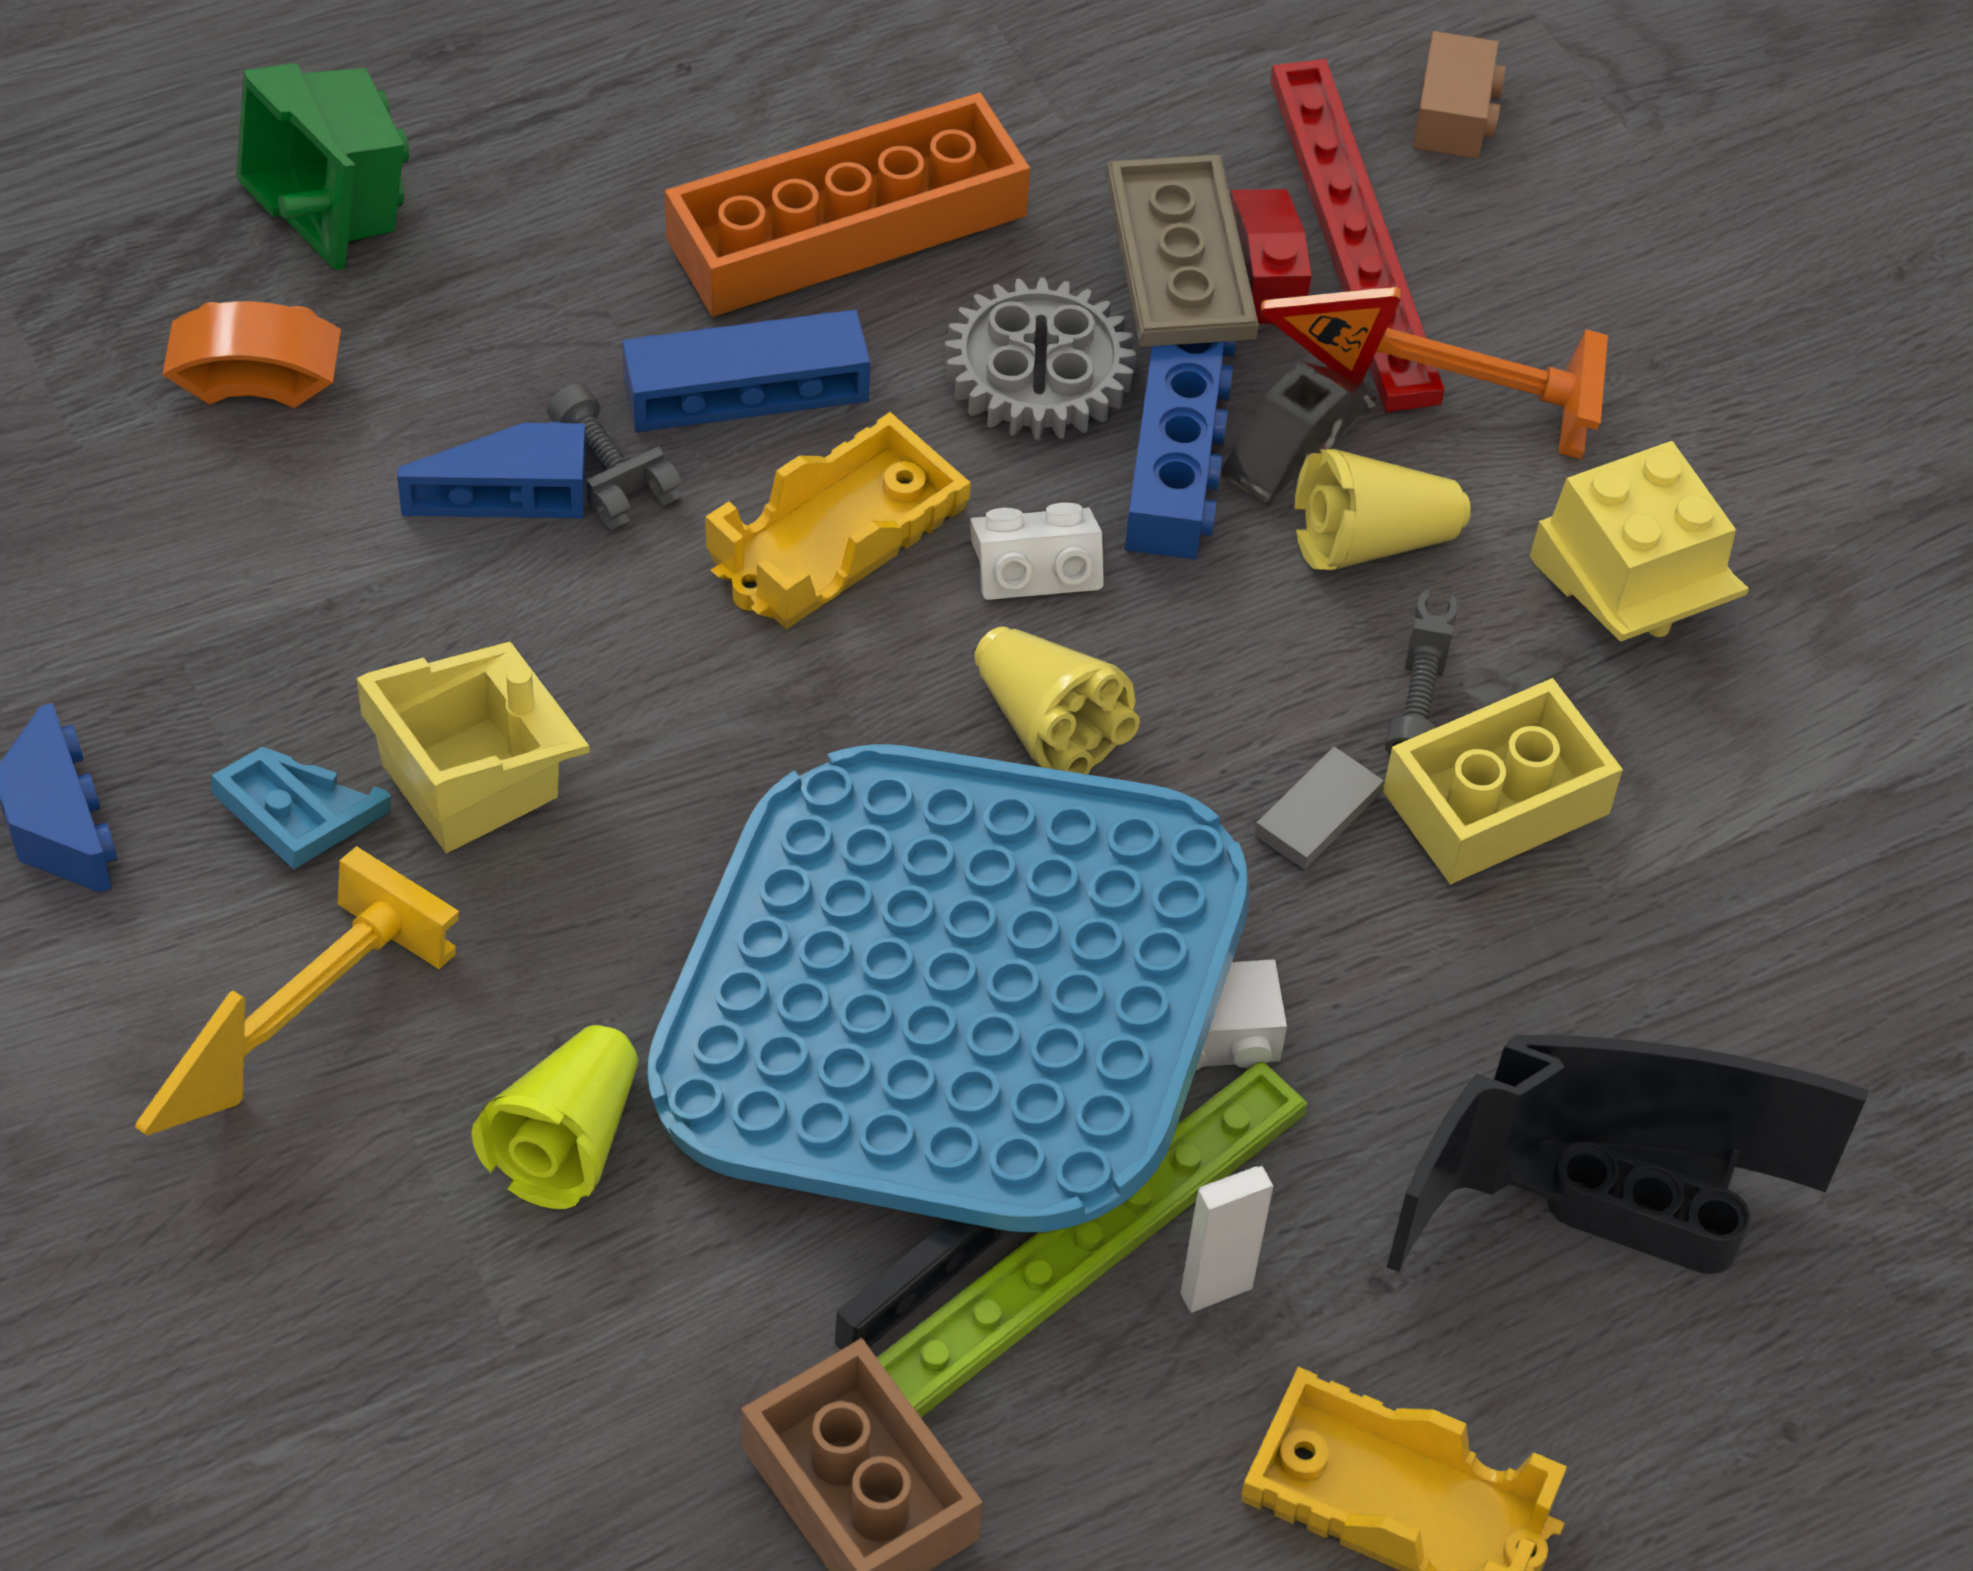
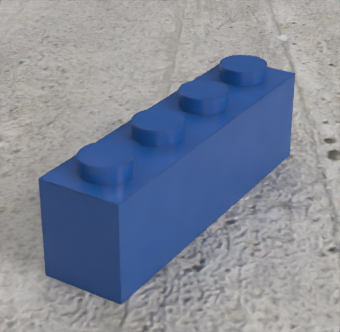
[622,309,870,433]

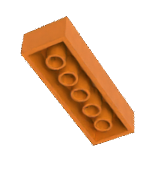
[665,92,1030,317]

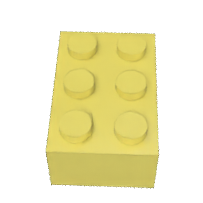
[1383,678,1623,885]

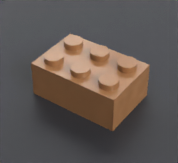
[741,1338,983,1571]

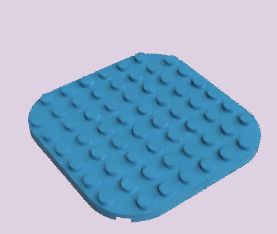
[648,744,1250,1232]

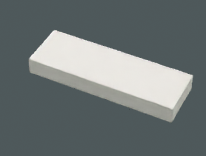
[1180,1166,1273,1313]

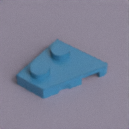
[211,747,392,869]

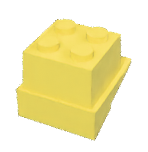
[1530,441,1749,642]
[357,641,590,854]

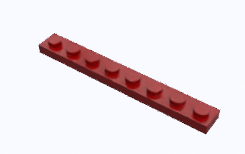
[1270,59,1445,412]

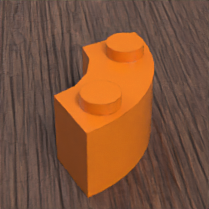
[162,301,341,409]

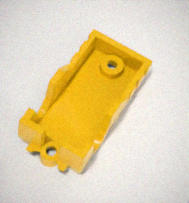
[705,412,971,630]
[1241,1366,1567,1571]

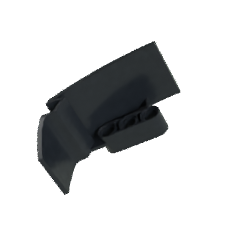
[1387,1035,1869,1274]

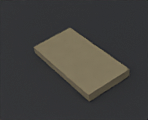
[1106,154,1259,347]

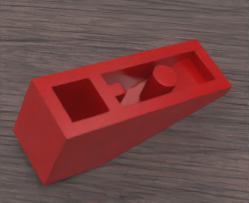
[1230,189,1312,324]

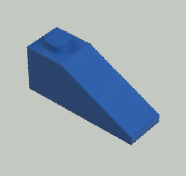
[397,422,587,518]

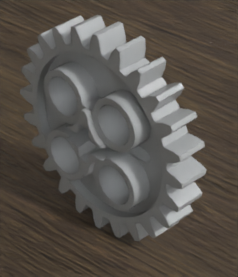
[944,278,1136,440]

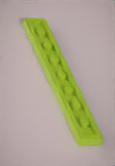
[877,1062,1308,1417]

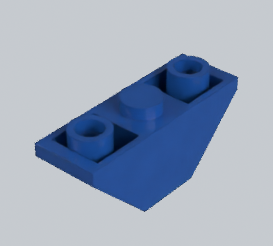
[0,703,118,892]

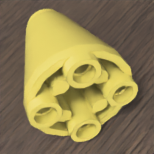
[975,627,1140,774]

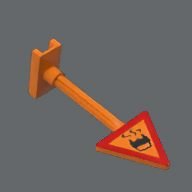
[1260,287,1608,459]

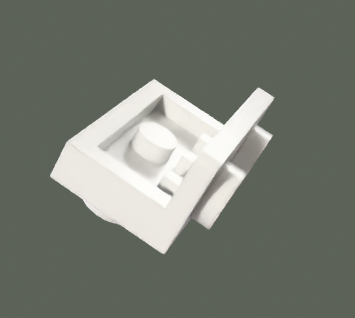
[970,503,1104,600]

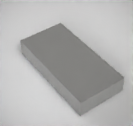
[1254,746,1384,870]

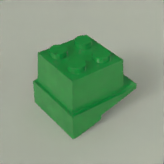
[236,63,409,270]

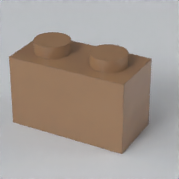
[1413,31,1506,159]

